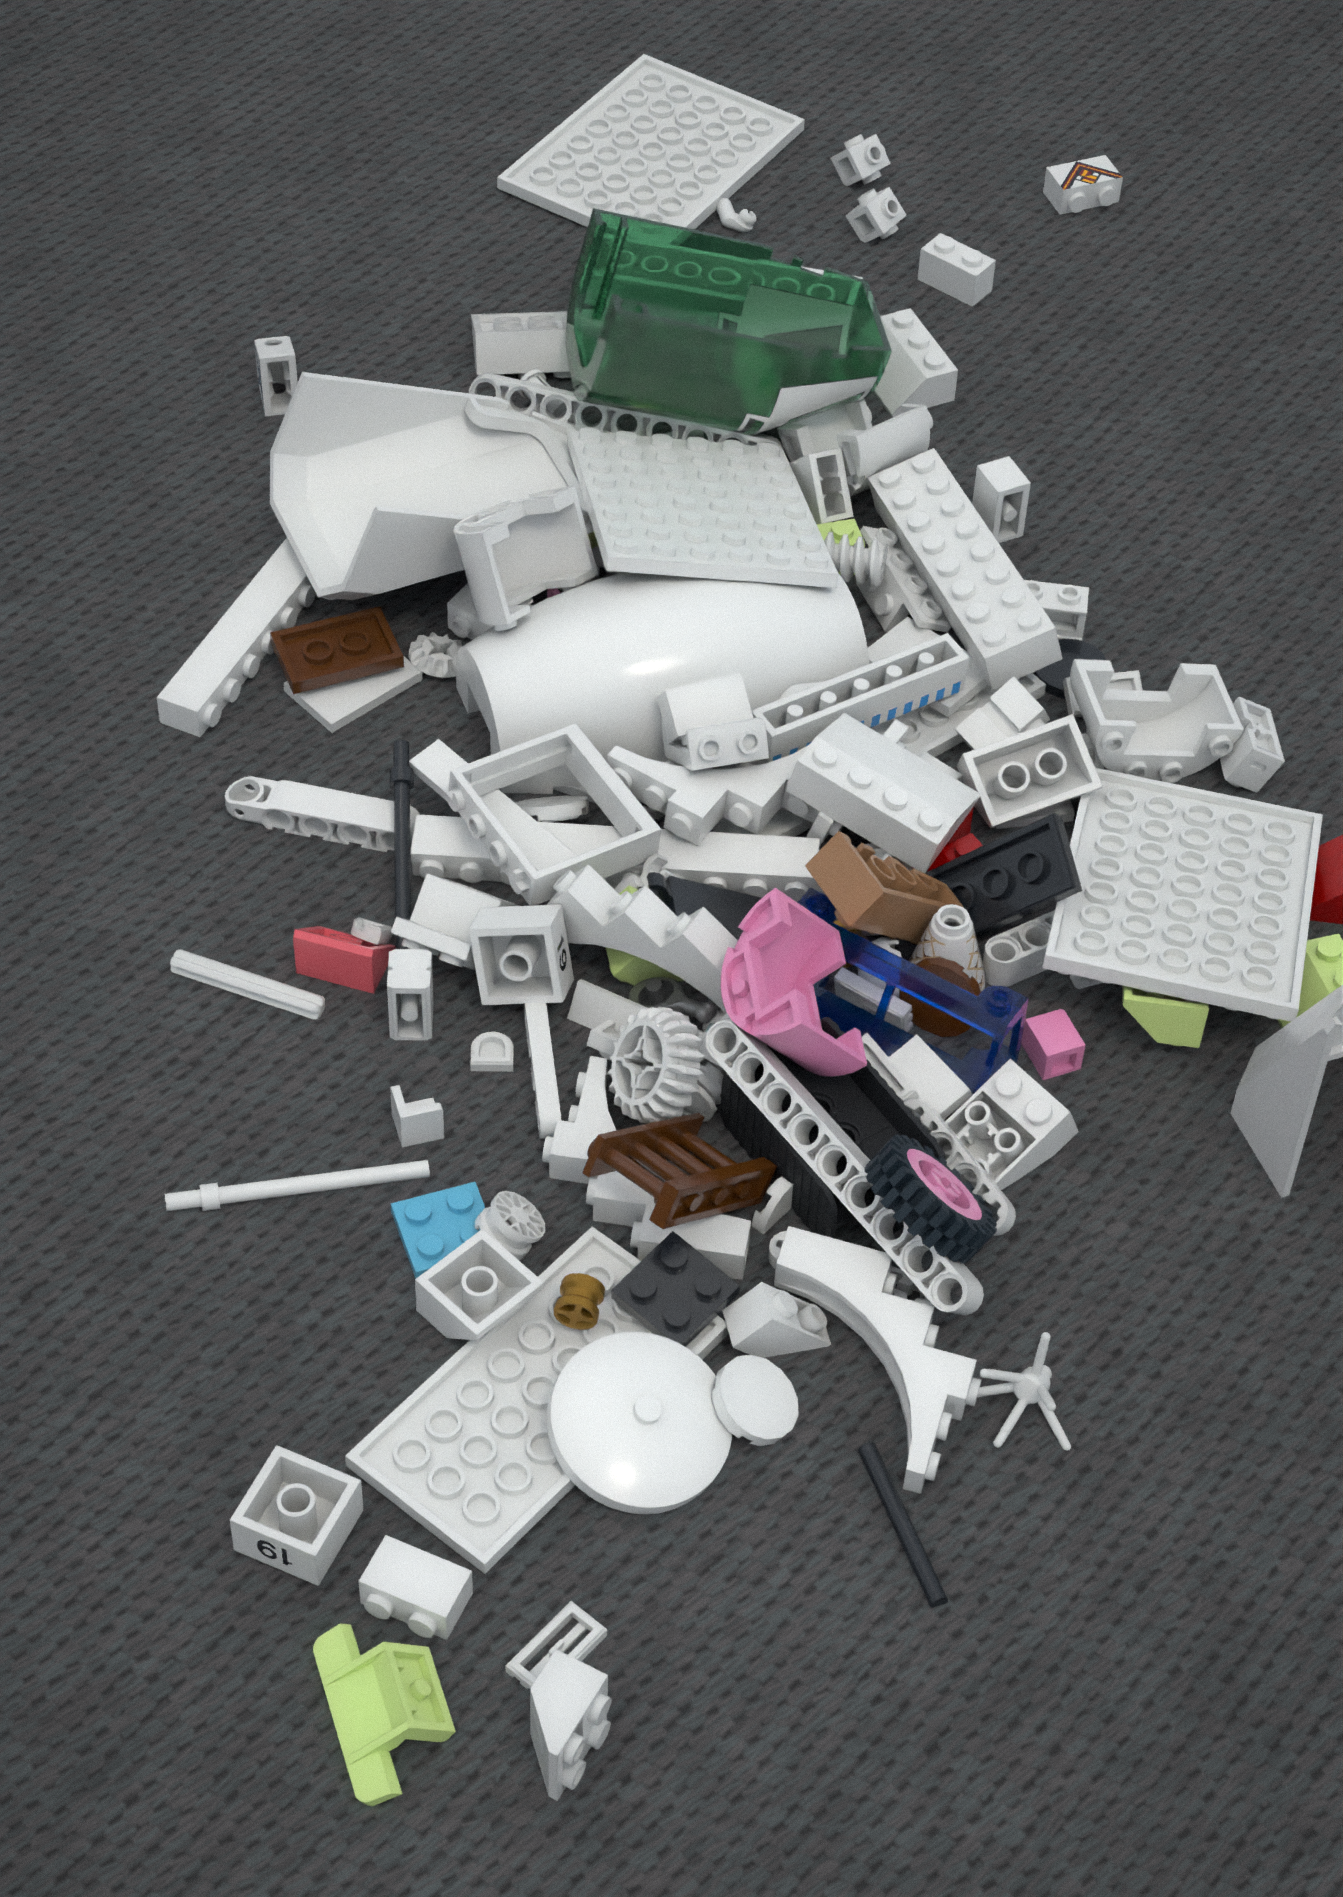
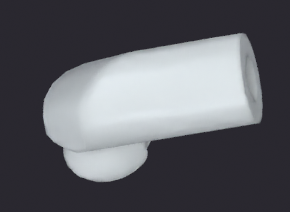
[716,198,756,233]

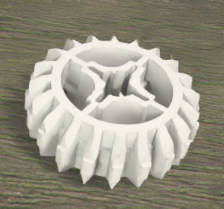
[607,1006,705,1124]

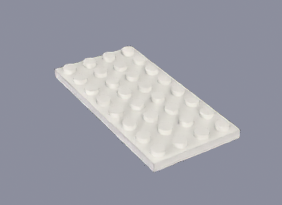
[345,1227,729,1574]

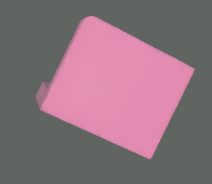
[1021,1009,1085,1080]

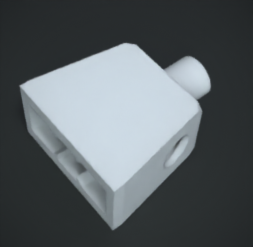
[789,447,854,524]

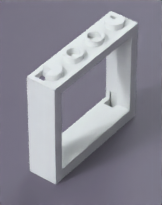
[446,723,661,906]

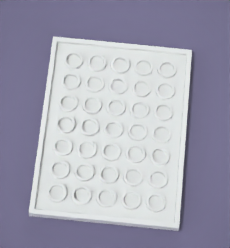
[497,54,805,245]
[567,428,838,588]
[1042,768,1323,1021]

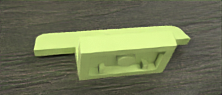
[313,1623,456,1806]

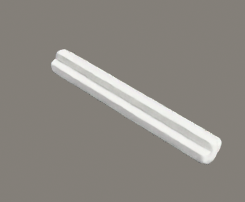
[170,949,325,1020]

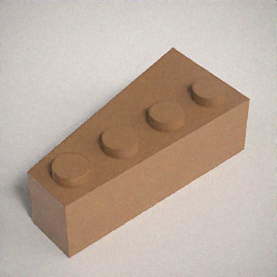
[805,831,965,945]

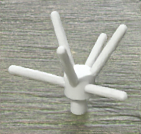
[977,1332,1071,1451]

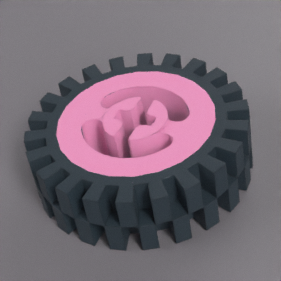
[865,1134,997,1263]

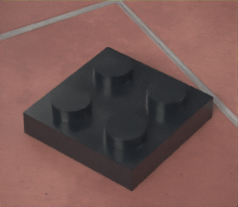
[611,1231,740,1347]

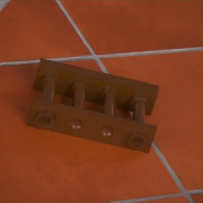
[582,1113,777,1229]

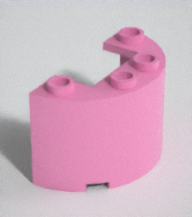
[721,888,867,1077]

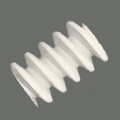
[824,532,888,587]

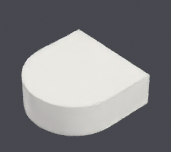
[470,1032,513,1072]

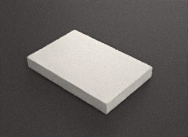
[868,617,989,717]
[284,657,422,733]

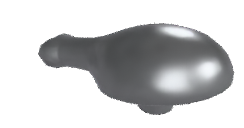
[628,977,717,1023]

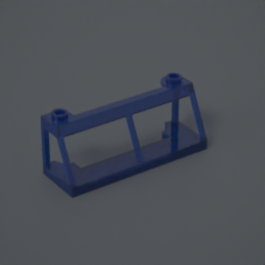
[797,887,1029,1107]

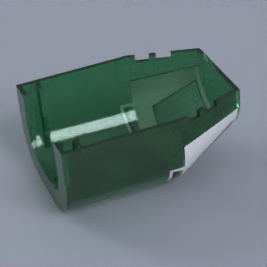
[565,208,892,435]

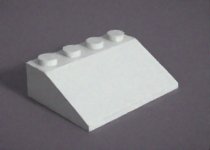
[471,310,617,378]
[786,713,981,873]

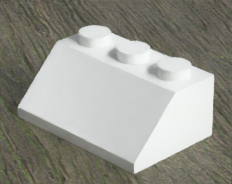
[847,308,958,417]
[957,714,1103,828]

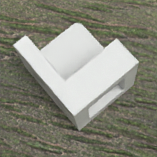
[390,1085,444,1147]

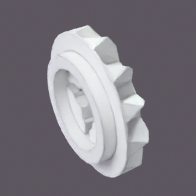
[408,632,462,678]

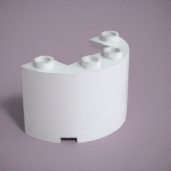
[777,399,933,497]
[453,486,598,631]
[1070,659,1244,783]

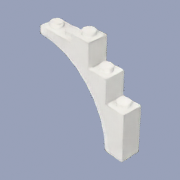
[606,744,820,846]
[547,864,738,1013]
[543,1056,751,1281]
[774,1226,981,1494]

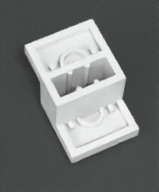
[391,874,520,970]

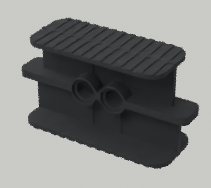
[720,1017,946,1239]

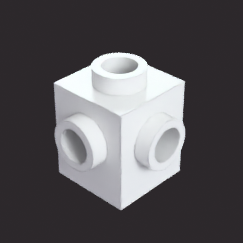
[831,134,891,186]
[846,187,906,243]

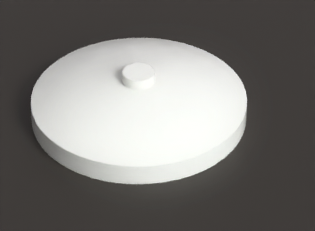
[547,1332,732,1514]

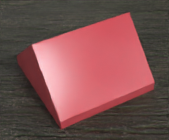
[293,926,395,994]

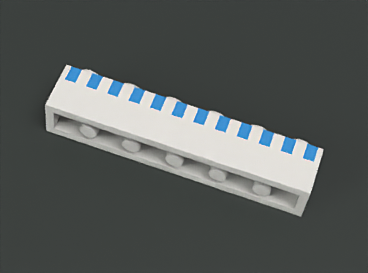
[752,633,970,764]

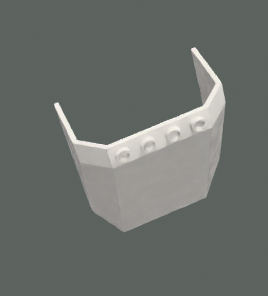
[270,372,594,600]
[1231,985,1343,1198]

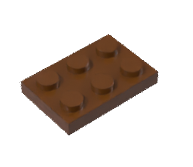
[270,606,404,694]

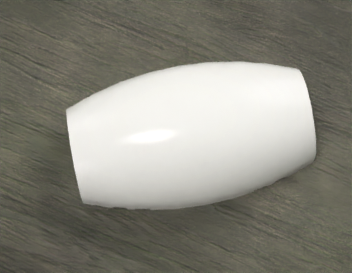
[456,572,870,794]

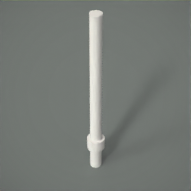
[165,1160,430,1211]

